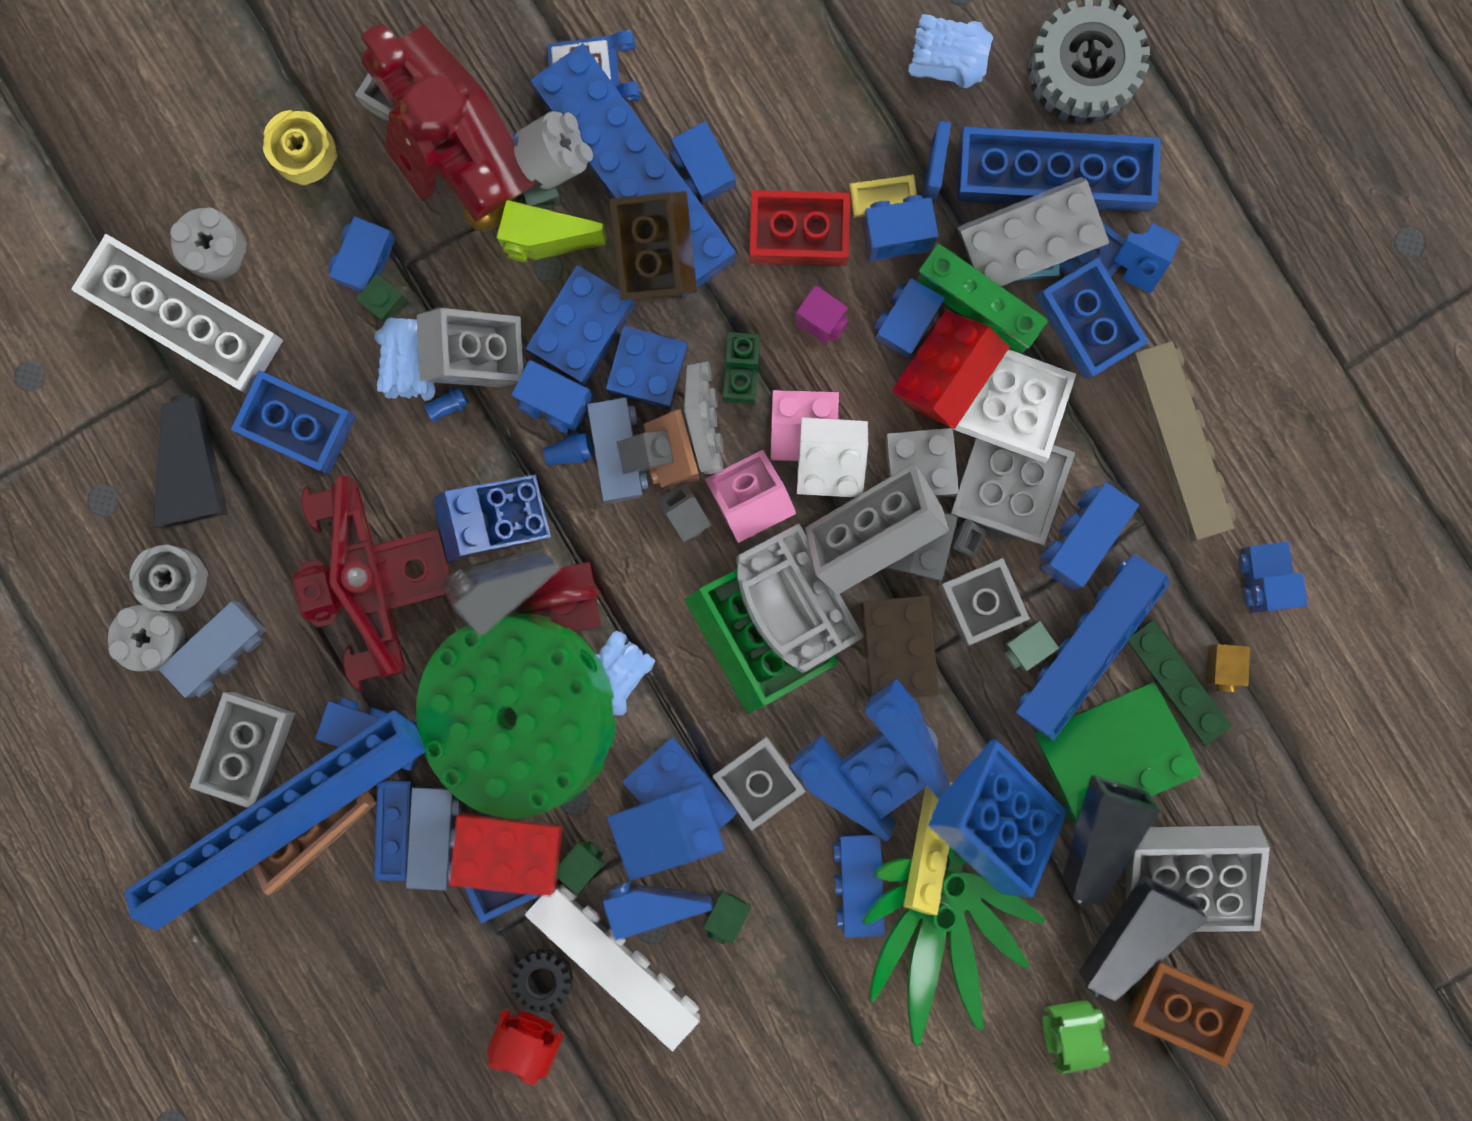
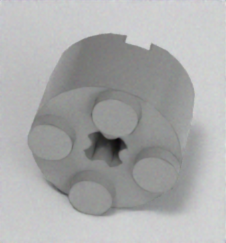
[514,112,593,190]
[170,207,247,281]
[130,545,208,612]
[108,605,186,671]

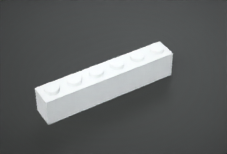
[525,883,700,1052]

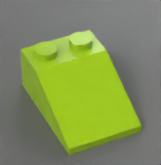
[497,200,608,262]

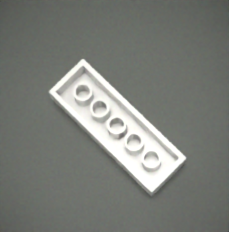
[71,234,283,394]

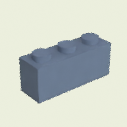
[587,398,649,504]
[159,601,266,698]
[406,786,462,890]

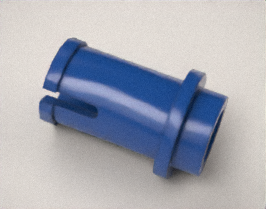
[424,387,469,423]

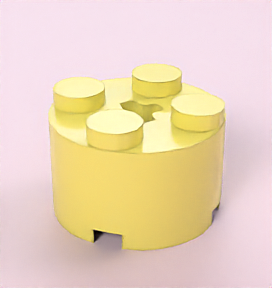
[263,110,337,185]

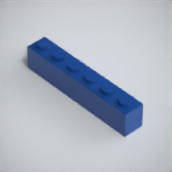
[1016,554,1170,741]

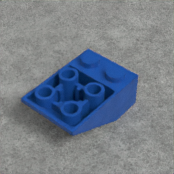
[433,474,551,562]

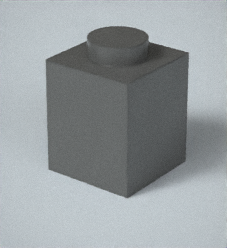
[617,430,674,474]
[657,482,711,542]

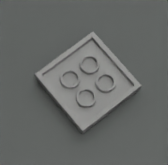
[950,438,1075,546]

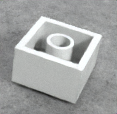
[797,418,868,497]

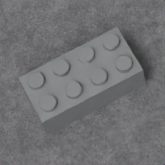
[957,177,1109,286]

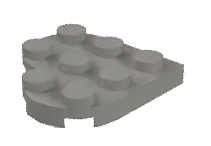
[684,362,723,474]

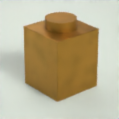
[1207,644,1250,692]

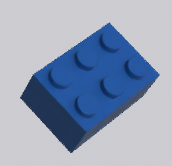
[1034,257,1149,379]
[526,265,635,387]
[231,370,357,475]
[1039,482,1139,590]
[623,736,738,830]

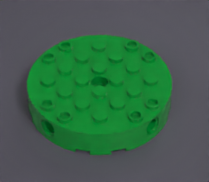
[416,613,616,819]

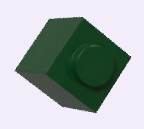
[356,274,409,323]
[557,840,606,895]
[703,889,751,945]

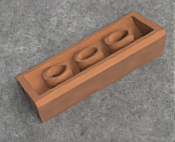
[252,790,377,895]

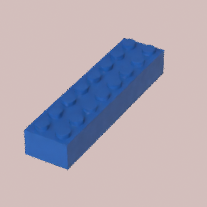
[530,43,736,297]

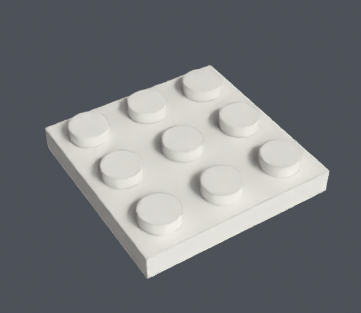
[953,349,1076,463]

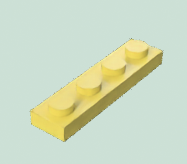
[904,781,953,915]

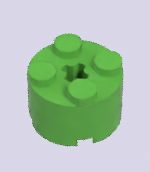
[1042,1000,1110,1075]

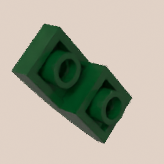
[723,332,760,404]

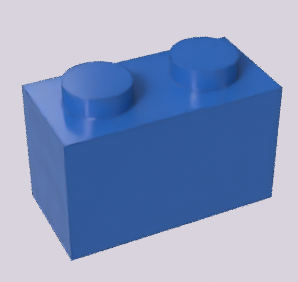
[669,121,736,204]
[328,216,396,293]
[874,278,944,359]

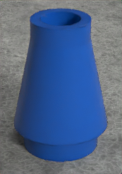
[543,432,594,466]

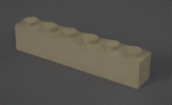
[1129,341,1236,542]

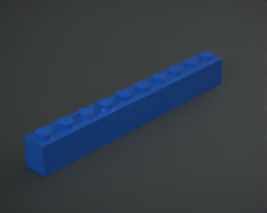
[124,710,426,931]

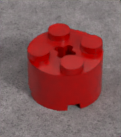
[486,1010,563,1085]

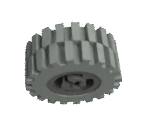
[1028,0,1150,125]

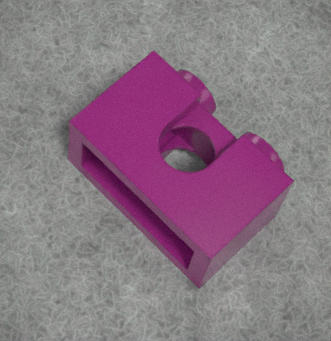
[795,285,849,346]

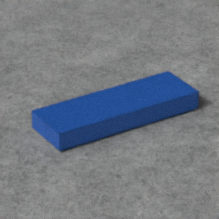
[374,780,412,881]

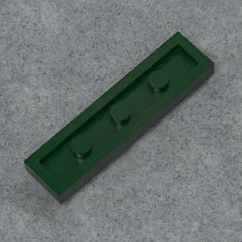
[1127,620,1232,746]

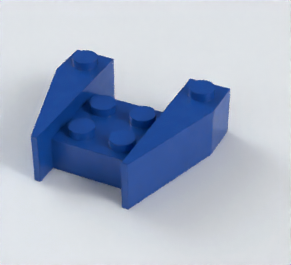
[789,679,950,841]

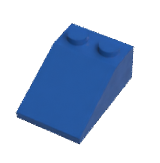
[607,782,725,881]
[603,881,713,941]

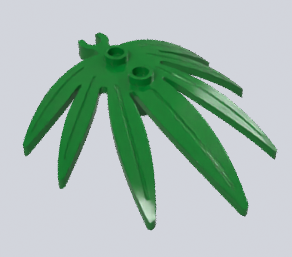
[862,846,1045,1047]

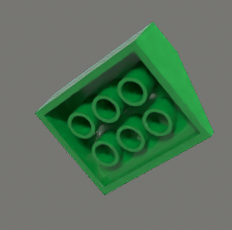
[684,569,839,715]
[1034,682,1202,826]

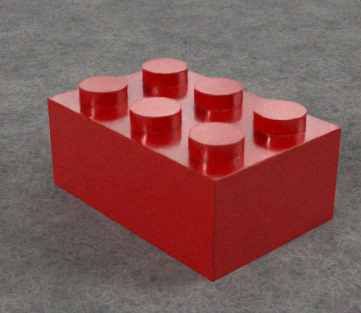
[750,190,850,266]
[892,311,1010,429]
[449,814,563,897]

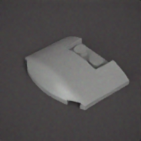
[736,524,864,673]

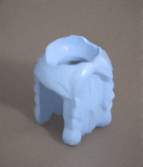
[908,14,993,88]
[374,317,435,401]
[597,631,655,716]

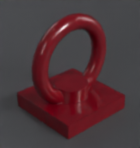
[520,562,602,632]

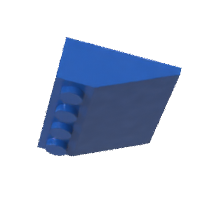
[928,740,1068,898]

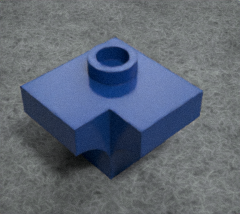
[1113,223,1181,294]

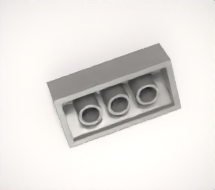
[805,463,949,595]

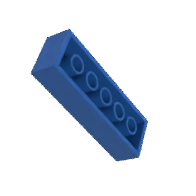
[956,127,1161,212]

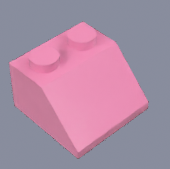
[771,390,839,461]
[705,450,796,543]

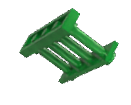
[916,243,1049,354]

